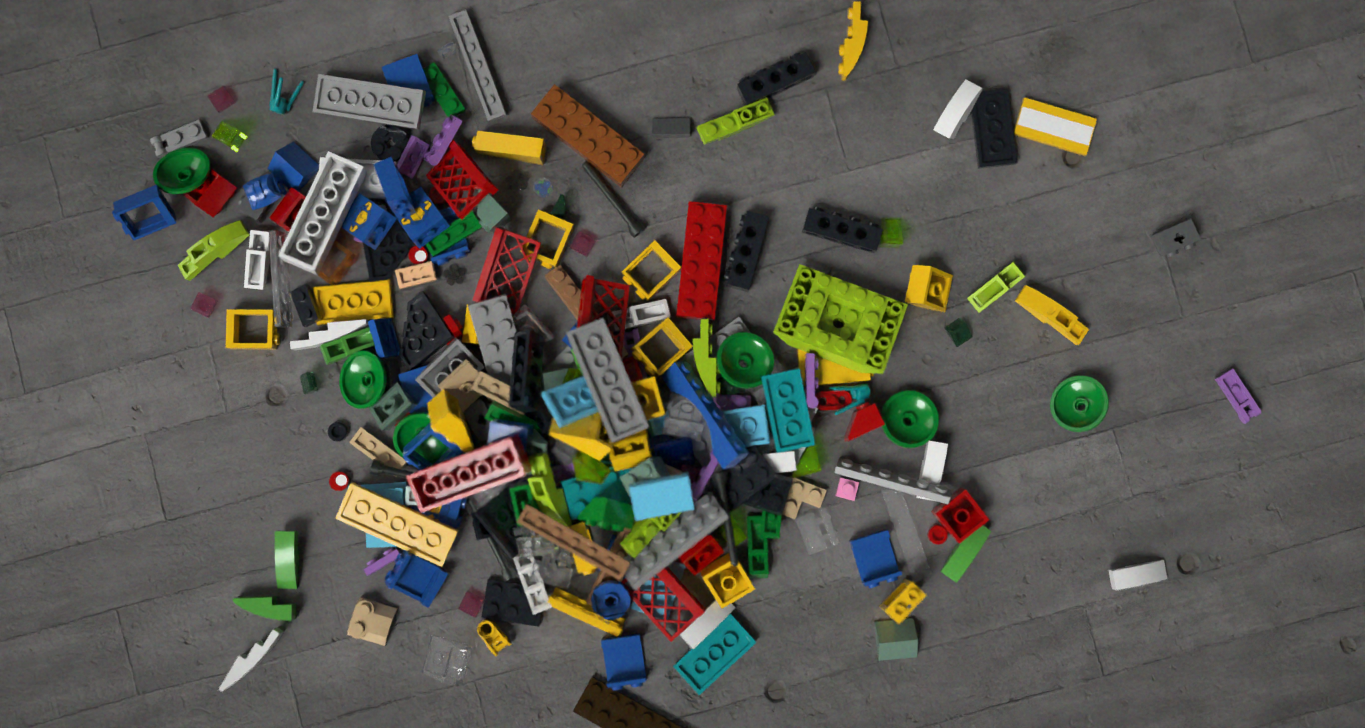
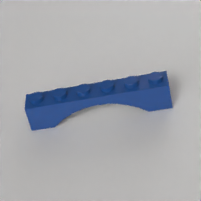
[661,361,749,469]

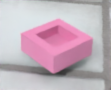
[835,477,859,501]

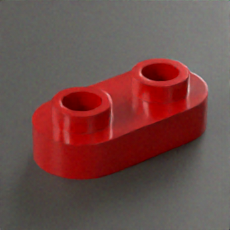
[815,390,852,411]

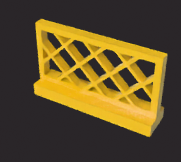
[547,587,626,637]

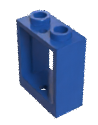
[373,157,416,220]
[112,185,177,240]
[403,422,462,470]

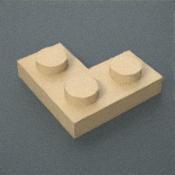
[782,476,827,519]

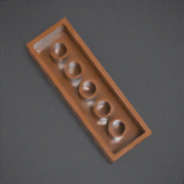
[531,84,645,188]

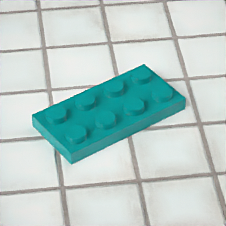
[761,368,815,453]
[561,467,635,519]
[673,613,757,695]

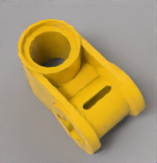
[477,619,512,656]

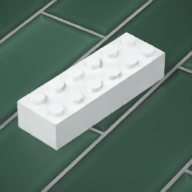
[278,151,367,275]

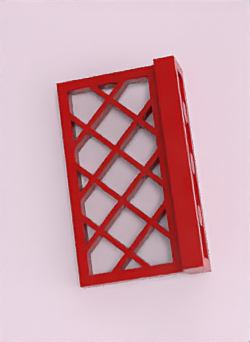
[426,140,498,220]
[472,227,542,315]
[577,275,630,359]
[621,566,706,642]

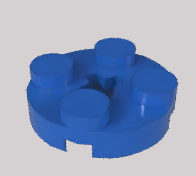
[591,580,630,620]

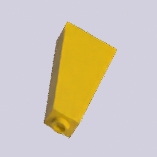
[472,131,547,165]
[797,349,873,387]

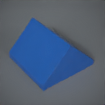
[267,142,319,192]

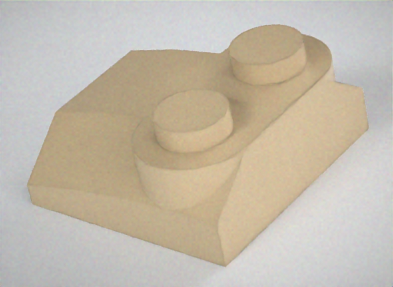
[347,597,398,646]

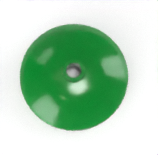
[153,148,211,194]
[717,332,774,389]
[339,351,386,409]
[1050,376,1109,432]
[881,391,939,448]
[393,412,450,464]

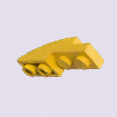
[838,1,868,81]
[1015,285,1089,345]

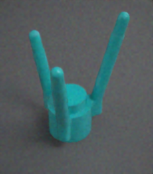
[269,69,304,115]
[829,383,870,415]

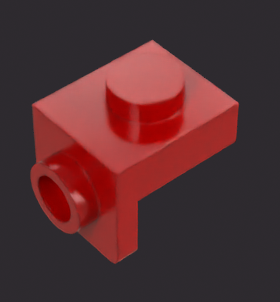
[443,314,463,345]

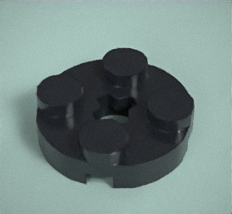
[371,124,409,162]

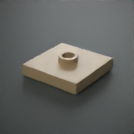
[438,360,482,412]

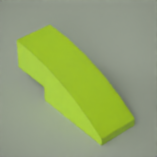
[967,261,1026,313]

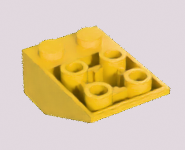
[427,389,474,453]
[549,412,613,461]
[609,428,652,471]

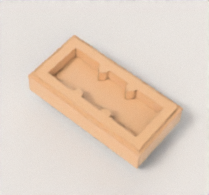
[395,261,437,289]

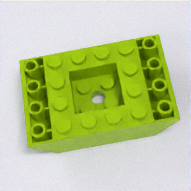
[773,264,908,374]

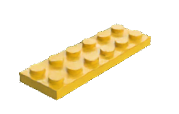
[336,482,459,567]

